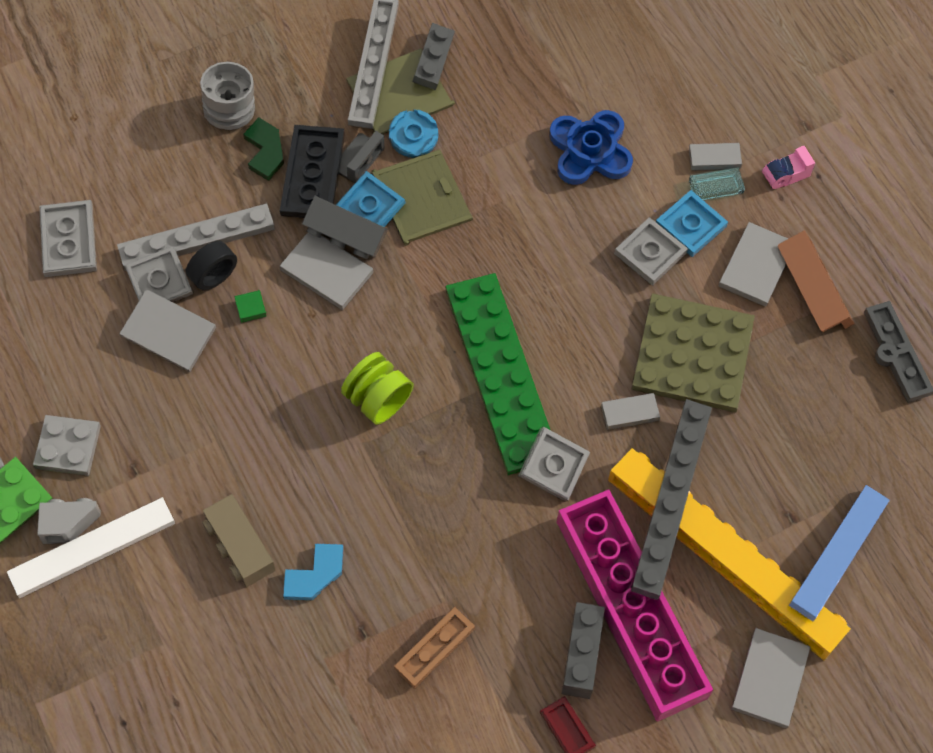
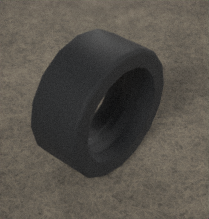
[186,241,237,291]

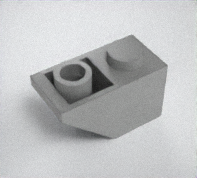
[37,498,101,544]

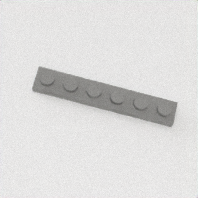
[348,0,399,129]
[117,203,275,271]

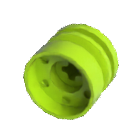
[341,352,414,425]

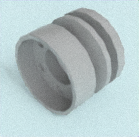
[200,62,255,130]

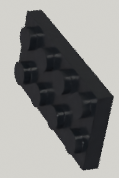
[280,125,345,218]

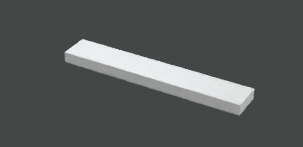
[7,497,175,599]

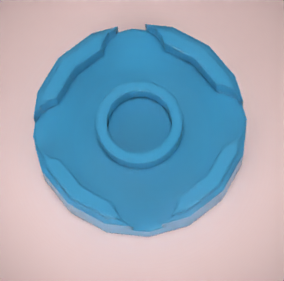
[389,110,438,158]

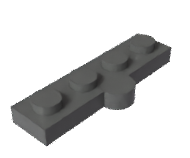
[864,301,933,403]

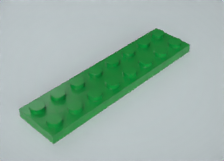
[445,273,550,475]

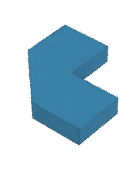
[283,544,344,600]

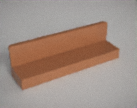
[778,230,855,332]

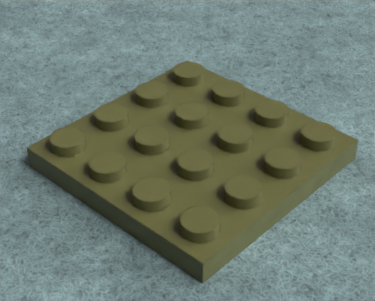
[631,293,755,413]

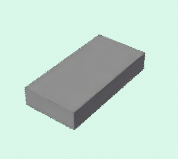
[689,143,742,170]
[601,393,660,430]

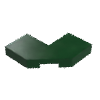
[243,117,284,181]

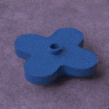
[549,110,633,185]

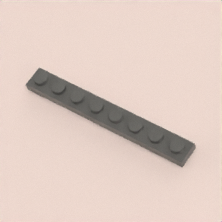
[630,399,712,600]

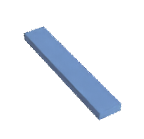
[789,485,890,621]

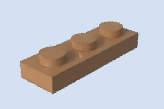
[394,607,475,689]

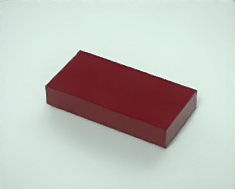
[540,696,596,753]

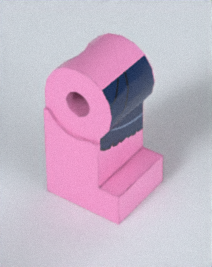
[762,146,815,189]

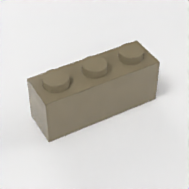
[202,494,276,588]

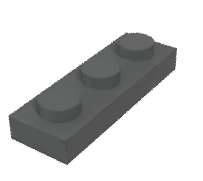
[412,23,455,90]

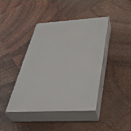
[39,200,97,277]
[718,222,788,307]
[280,233,373,310]
[120,289,216,372]
[731,628,811,729]

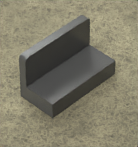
[339,131,385,183]

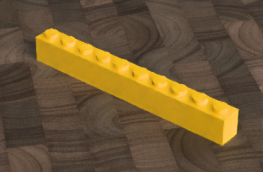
[608,448,851,661]

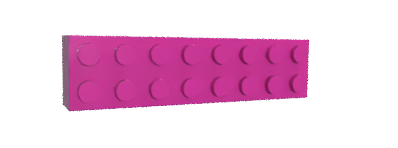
[557,489,713,722]

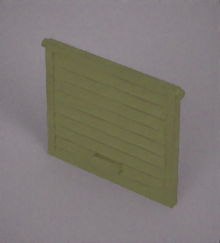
[346,48,455,134]
[371,149,473,246]

